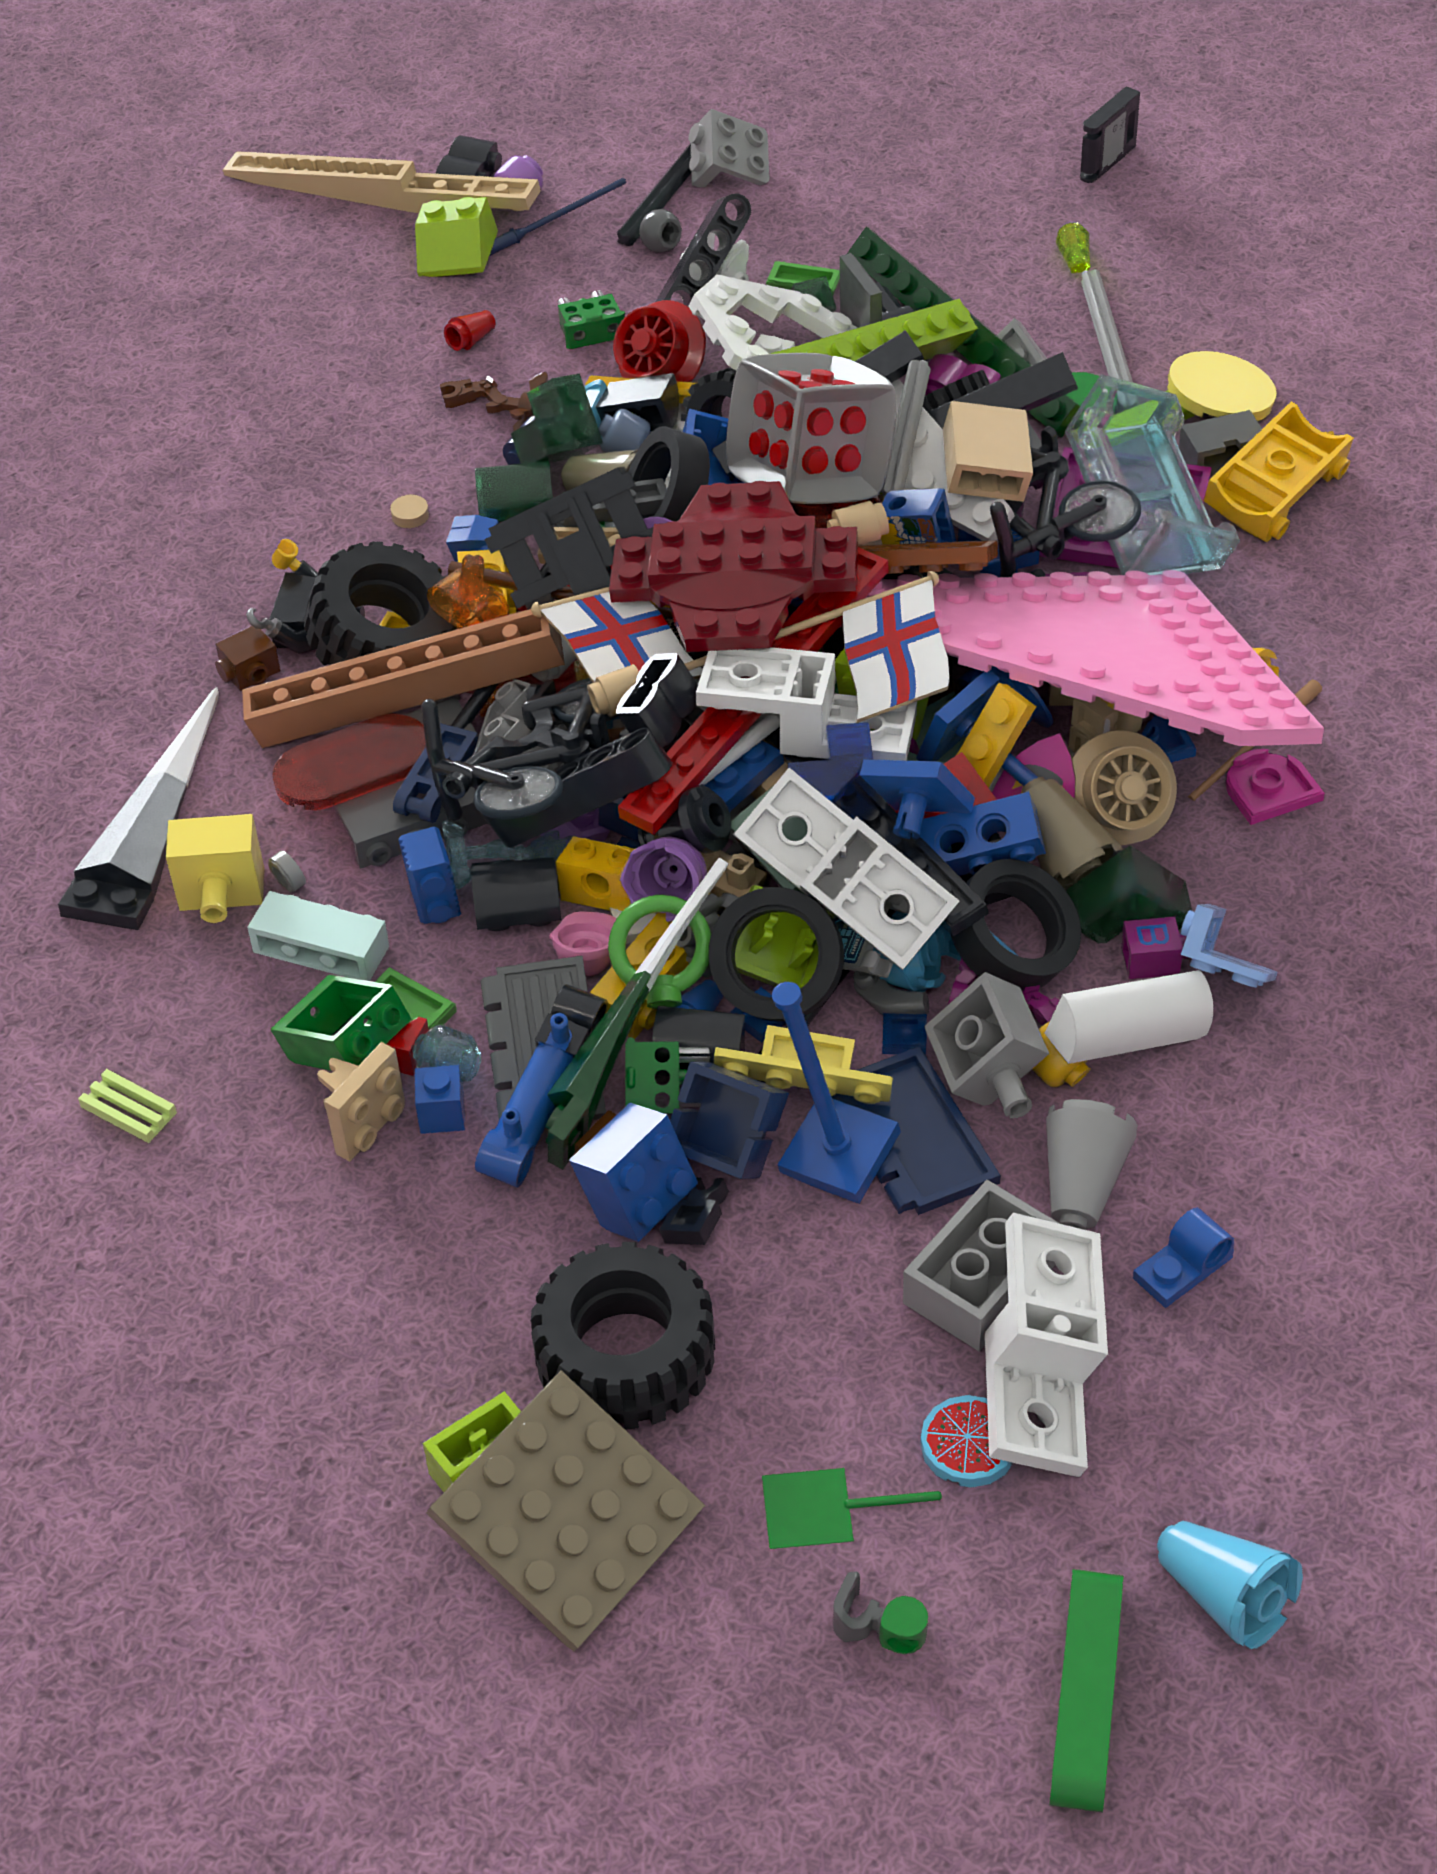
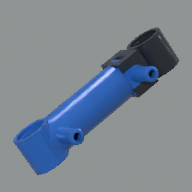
[475,984,608,1188]

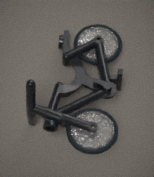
[990,426,1141,577]
[421,678,618,821]

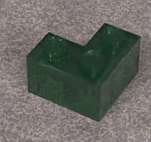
[511,373,603,468]
[1066,845,1192,944]

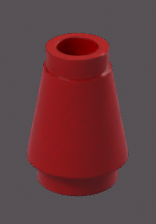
[444,310,496,351]

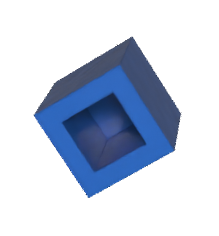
[415,1065,465,1134]

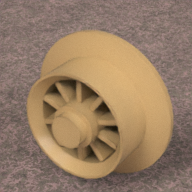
[1072,731,1177,846]

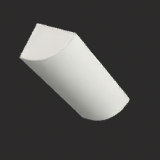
[1045,970,1213,1064]

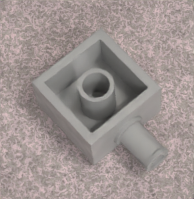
[924,972,1049,1118]

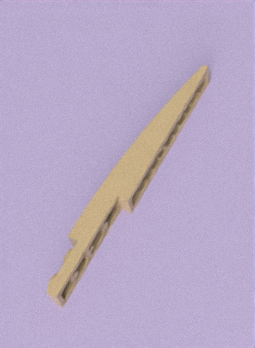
[223,151,541,213]

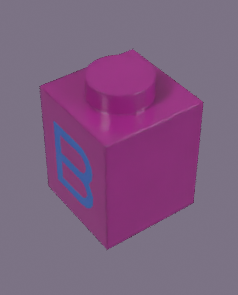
[1121,917,1188,979]

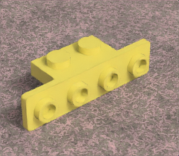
[714,1025,893,1104]

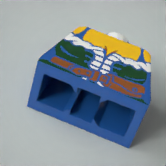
[881,488,956,545]

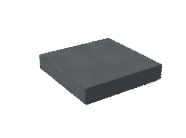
[840,253,882,328]

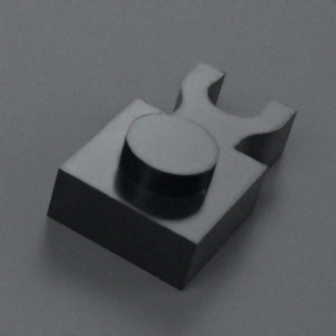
[659,1177,729,1245]

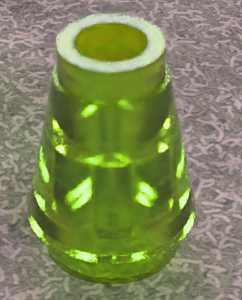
[1056,223,1091,273]

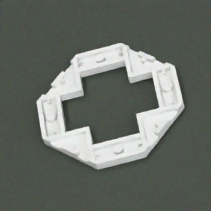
[688,274,857,371]

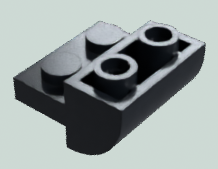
[470,854,562,931]

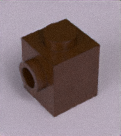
[215,626,281,691]

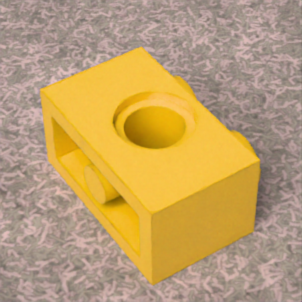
[555,836,635,911]

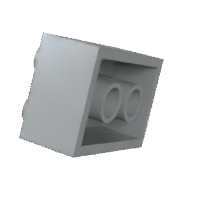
[903,1180,1060,1352]

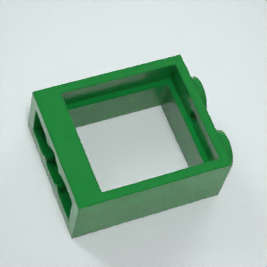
[270,975,412,1071]

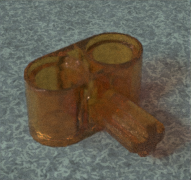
[427,554,509,629]

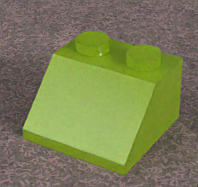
[415,197,498,277]

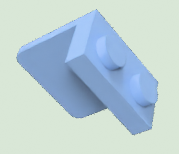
[1181,904,1278,988]

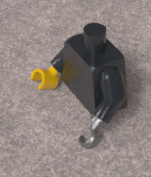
[246,539,365,654]

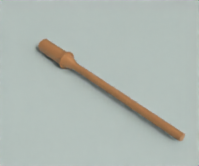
[1188,679,1322,801]

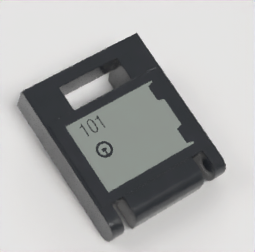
[1080,86,1140,183]

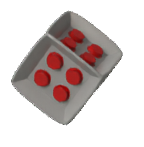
[726,353,896,504]

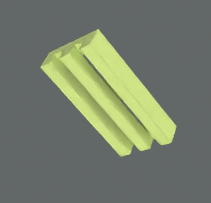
[78,1069,177,1143]

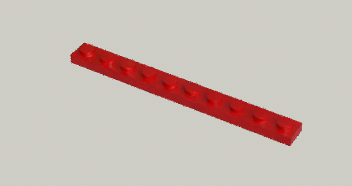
[618,547,889,835]

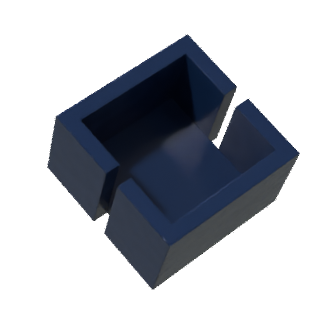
[670,1061,789,1179]

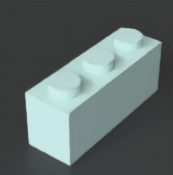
[247,891,389,981]

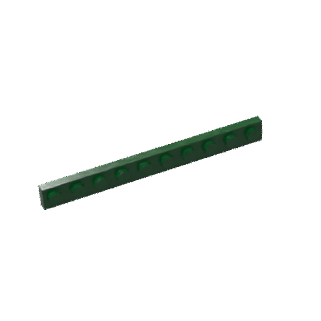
[847,226,1084,438]

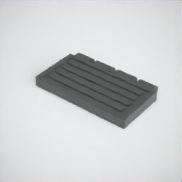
[480,956,606,1120]

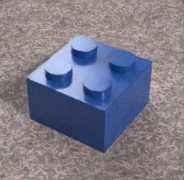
[569,1103,698,1242]

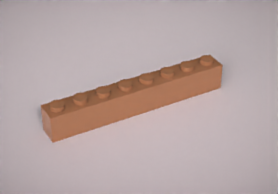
[242,609,565,748]

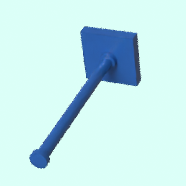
[916,670,1154,891]
[772,982,901,1204]

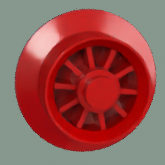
[613,300,706,382]

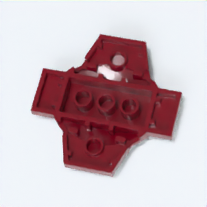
[609,481,858,652]

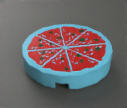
[920,1395,1012,1487]

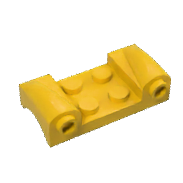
[1203,401,1354,542]

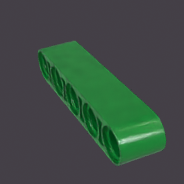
[1049,1569,1124,1813]

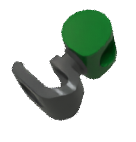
[833,1572,928,1654]

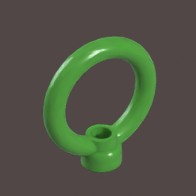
[608,895,712,1009]

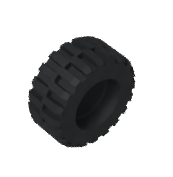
[304,541,461,666]
[530,1242,715,1430]

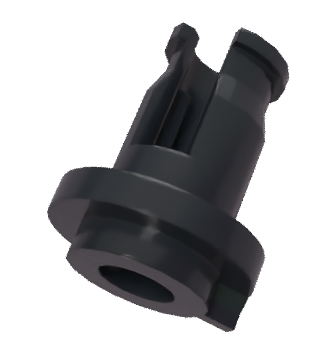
[638,784,732,854]

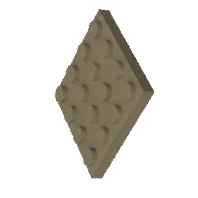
[426,1370,705,1652]

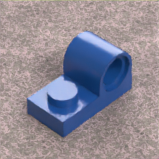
[1133,1207,1234,1308]

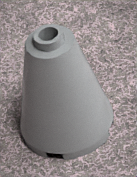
[1046,1099,1138,1230]

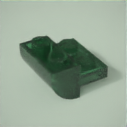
[475,461,553,523]

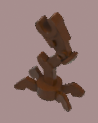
[440,372,552,433]

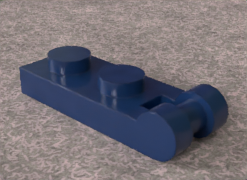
[393,723,478,823]

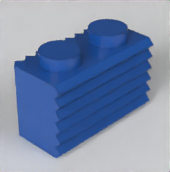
[398,826,461,924]

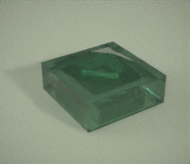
[791,276,837,312]

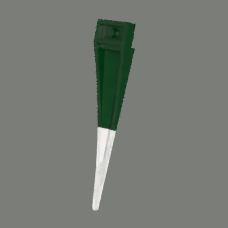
[545,858,729,1170]

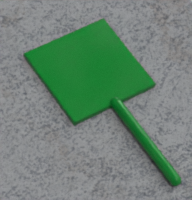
[762,1468,942,1549]

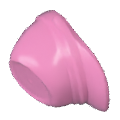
[550,911,616,977]

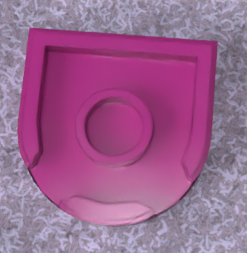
[1226,749,1325,825]

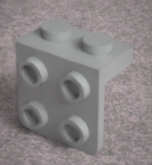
[689,109,769,188]

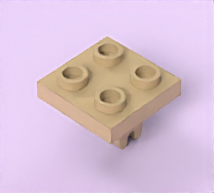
[317,1042,405,1162]

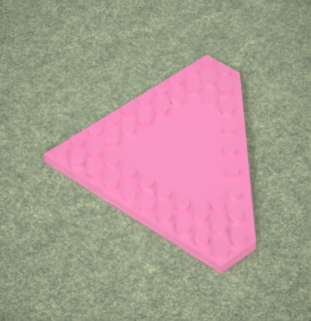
[839,570,1324,746]

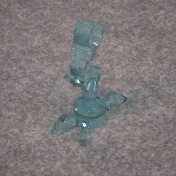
[442,820,573,889]

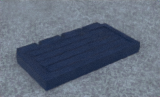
[831,1046,1001,1215]

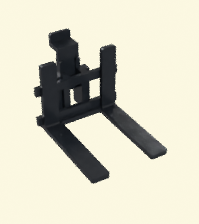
[484,466,653,610]

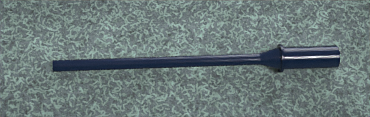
[489,177,626,256]

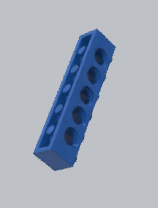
[920,792,1046,876]

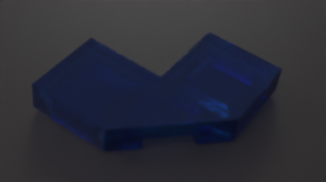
[788,722,873,804]

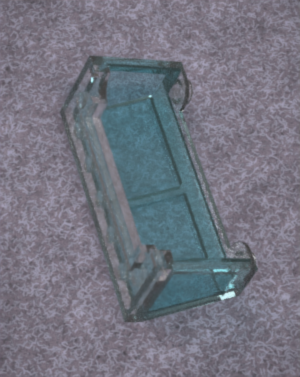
[1065,374,1240,575]

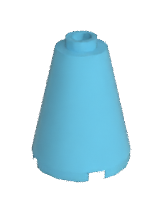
[1157,1521,1303,1649]

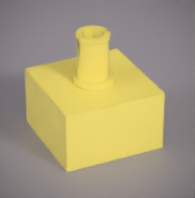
[166,814,264,923]

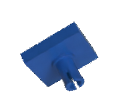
[860,759,975,839]

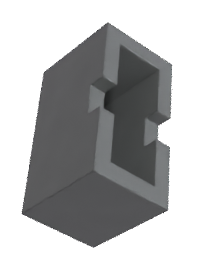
[1178,410,1262,475]

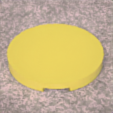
[1167,351,1276,421]

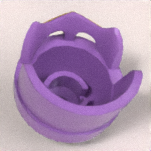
[619,837,707,921]

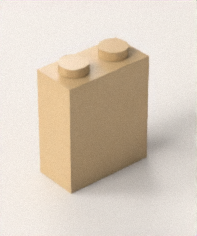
[943,401,1033,502]

